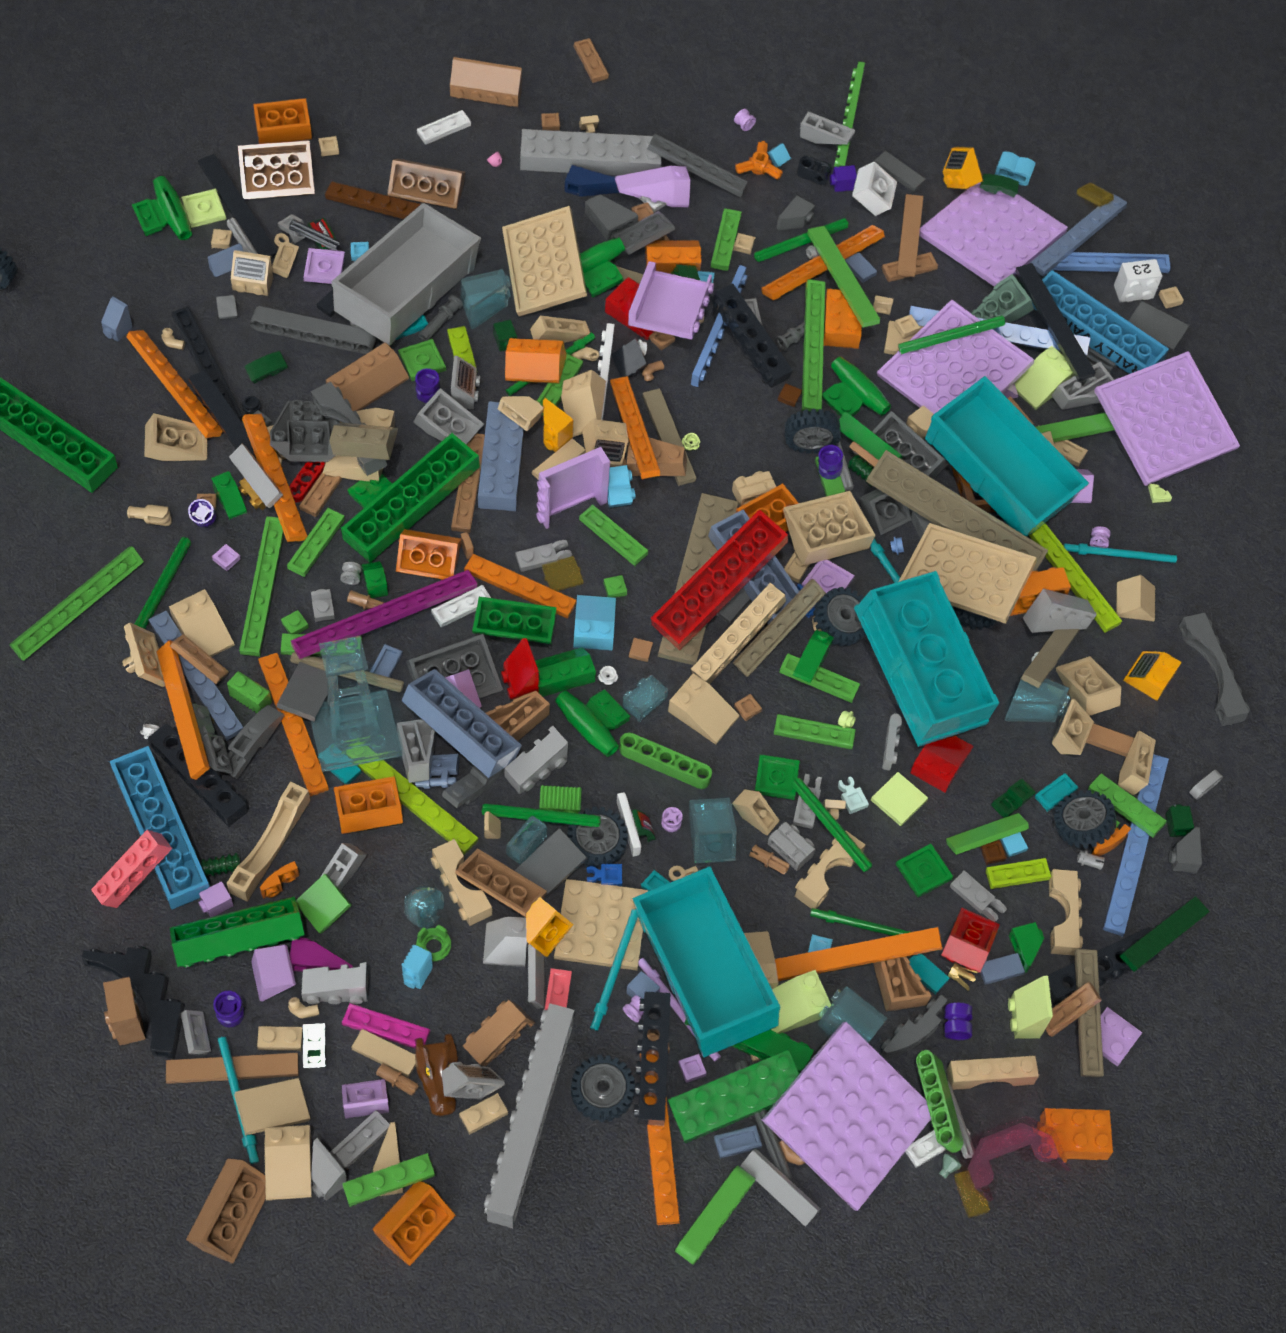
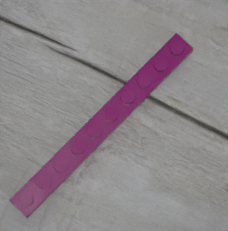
[291,570,477,659]

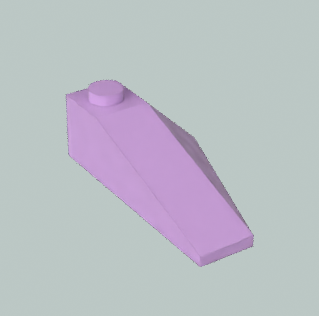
[615,166,690,207]

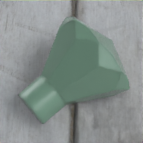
[939,1153,962,1178]

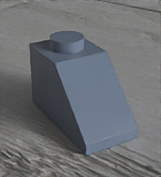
[101,297,133,342]

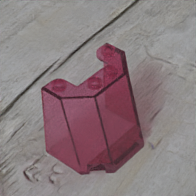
[968,1116,1071,1201]

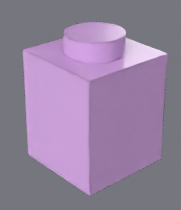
[198,881,233,917]

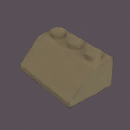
[329,423,398,460]

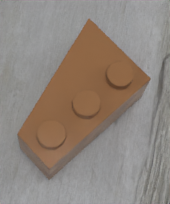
[486,691,550,741]
[103,977,146,1045]
[463,1000,535,1066]

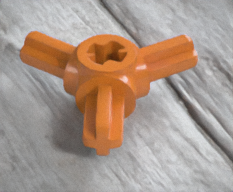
[735,141,783,179]

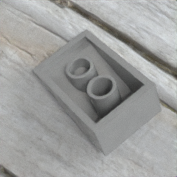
[414,388,484,445]

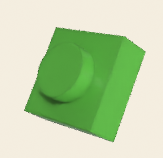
[603,575,627,598]
[281,610,309,634]

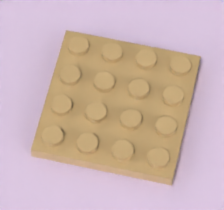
[554,879,648,970]

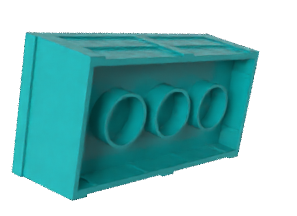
[925,376,1089,537]
[854,571,999,747]
[632,867,780,1058]

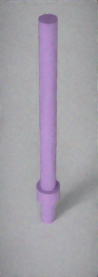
[638,958,721,1062]

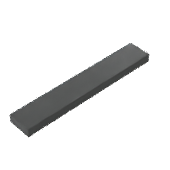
[647,133,747,197]

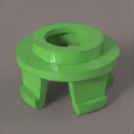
[416,925,451,962]

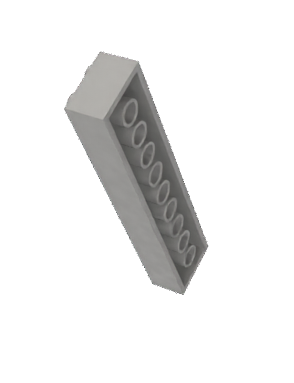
[484,1003,574,1228]

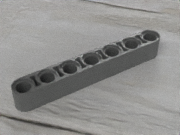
[250,306,377,354]

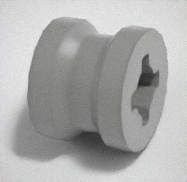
[341,562,362,585]

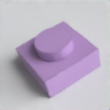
[212,544,240,571]
[678,1054,707,1083]

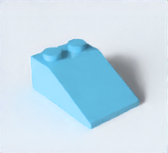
[573,595,616,650]

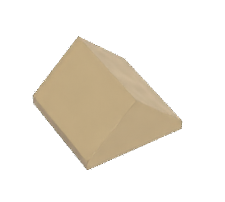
[1116,575,1155,621]

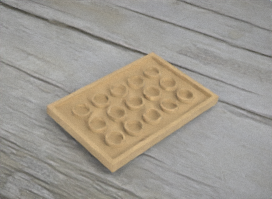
[502,206,587,317]
[899,523,1037,623]

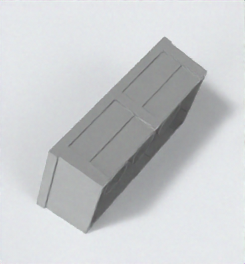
[332,203,481,346]

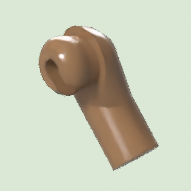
[642,360,664,381]
[779,1140,805,1165]

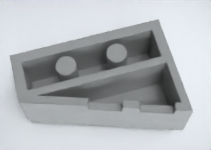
[1051,362,1114,410]
[1023,589,1097,633]
[397,719,437,783]
[505,726,568,794]
[302,962,368,1004]

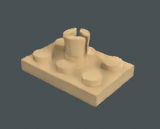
[123,623,165,687]

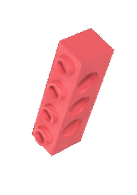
[91,830,173,908]

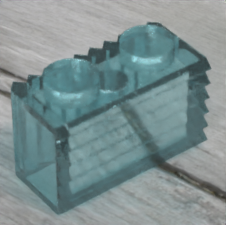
[622,675,668,722]
[506,816,547,865]

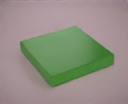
[398,339,446,381]
[296,874,352,934]

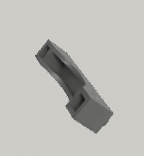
[311,381,387,476]
[1179,613,1249,726]

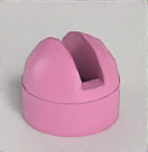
[487,152,502,167]

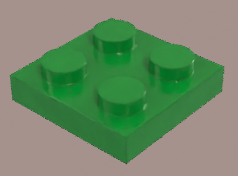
[347,474,392,509]
[755,755,800,800]
[896,844,953,898]

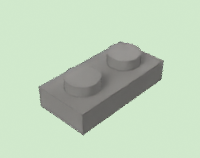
[181,1010,211,1055]

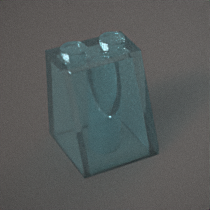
[461,269,510,329]
[1004,670,1070,722]
[689,798,737,863]
[817,986,887,1043]

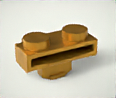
[238,478,267,510]

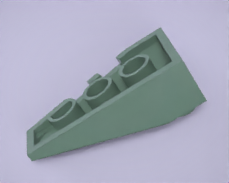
[971,274,1034,323]

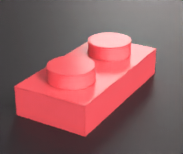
[545,968,572,1010]

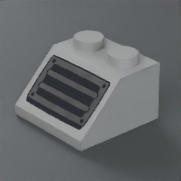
[451,356,480,409]
[442,1062,505,1099]

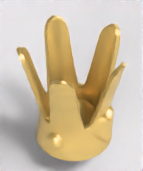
[946,963,979,991]

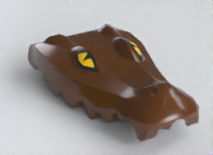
[415,1034,458,1116]

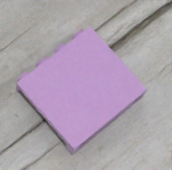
[628,261,714,339]
[536,447,610,529]

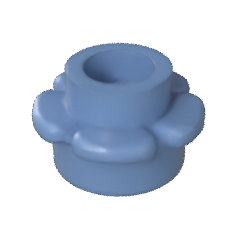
[890,537,904,555]

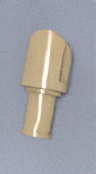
[127,505,172,526]

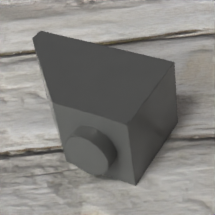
[776,196,815,230]
[1169,827,1202,873]

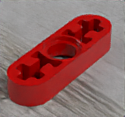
[289,462,325,503]

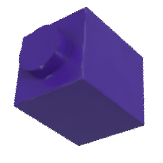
[830,165,857,192]

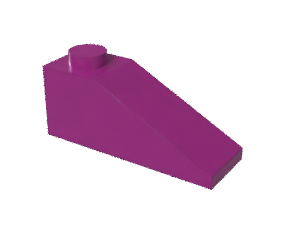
[290,938,353,972]

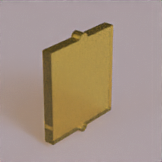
[542,556,584,591]

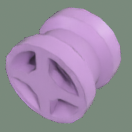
[734,109,756,131]
[1090,527,1111,548]
[661,807,683,832]
[623,995,643,1022]

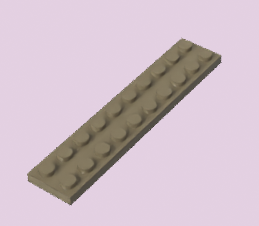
[866,450,1048,571]
[658,493,739,665]

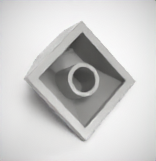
[483,917,527,967]
[311,1138,347,1201]

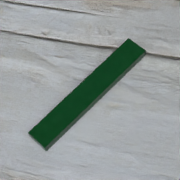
[1120,896,1210,972]

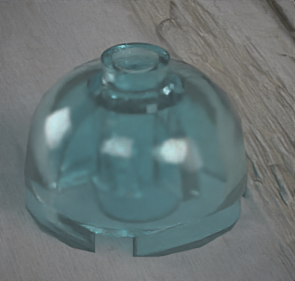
[404,886,444,929]

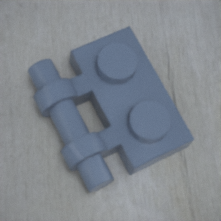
[415,754,459,789]

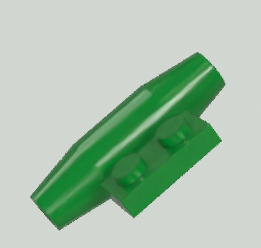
[132,176,192,240]
[580,237,625,298]
[822,356,891,417]
[555,689,630,757]

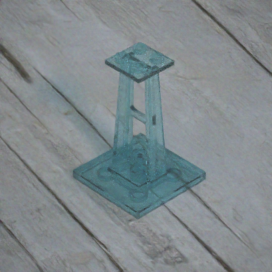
[311,636,402,772]

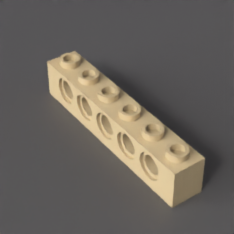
[691,583,786,684]

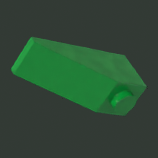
[793,630,834,683]

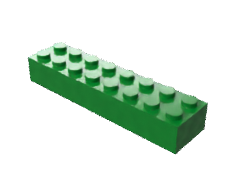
[0,377,118,493]
[341,433,480,563]

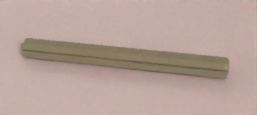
[290,652,404,692]

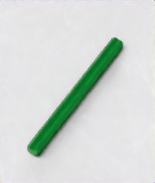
[754,218,849,262]
[898,315,1005,354]
[134,537,191,629]
[792,778,872,872]
[482,804,601,827]

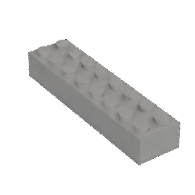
[520,129,661,176]

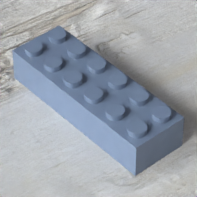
[478,401,524,511]
[708,510,799,624]
[402,669,522,778]

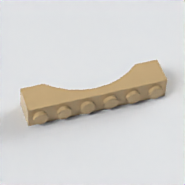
[227,782,310,902]

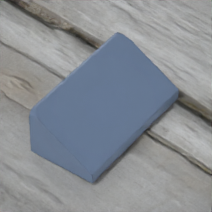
[208,243,244,277]

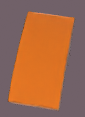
[1092,824,1131,856]
[260,861,299,899]

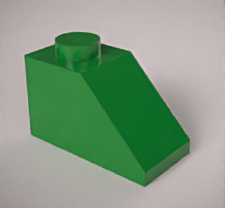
[211,471,247,519]
[361,561,388,598]
[1009,922,1044,973]

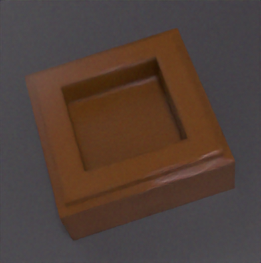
[778,383,802,407]
[980,840,1007,865]

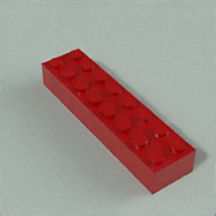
[651,509,788,651]

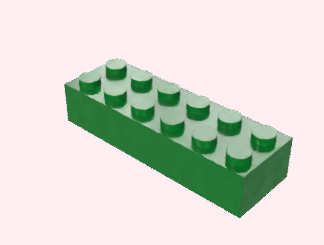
[170,897,304,967]
[668,1050,799,1143]

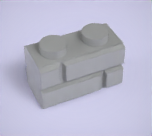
[767,822,815,871]

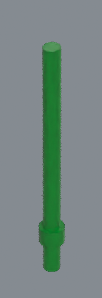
[506,332,595,396]
[810,908,910,936]

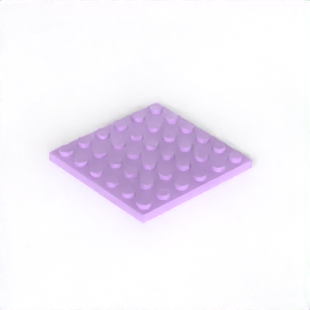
[919,182,1068,286]
[877,300,1034,414]
[1094,351,1240,486]
[762,1022,931,1211]

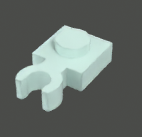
[838,776,869,814]

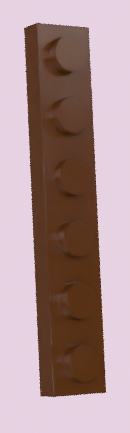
[325,182,421,219]

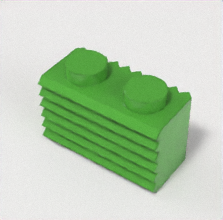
[227,671,272,713]
[539,785,582,813]

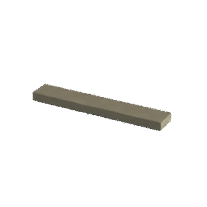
[642,389,696,486]
[733,579,826,677]
[1021,629,1080,688]
[1075,949,1104,1077]

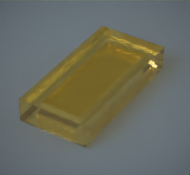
[1077,183,1114,207]
[954,1169,990,1218]

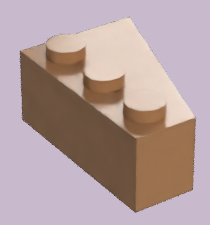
[627,438,687,476]
[873,957,932,1011]

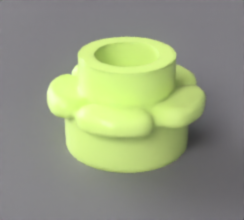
[682,433,700,451]
[838,711,856,728]

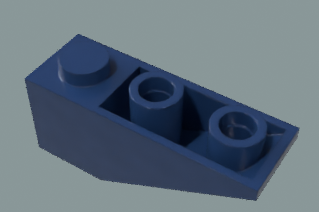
[564,165,620,197]

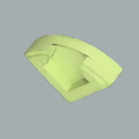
[1148,484,1172,503]

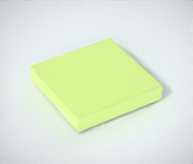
[181,189,226,228]
[871,772,928,826]

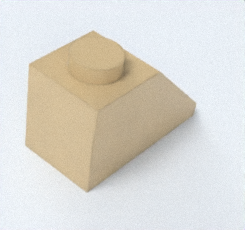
[498,396,544,431]
[732,789,780,835]

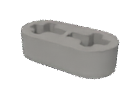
[1189,769,1223,800]

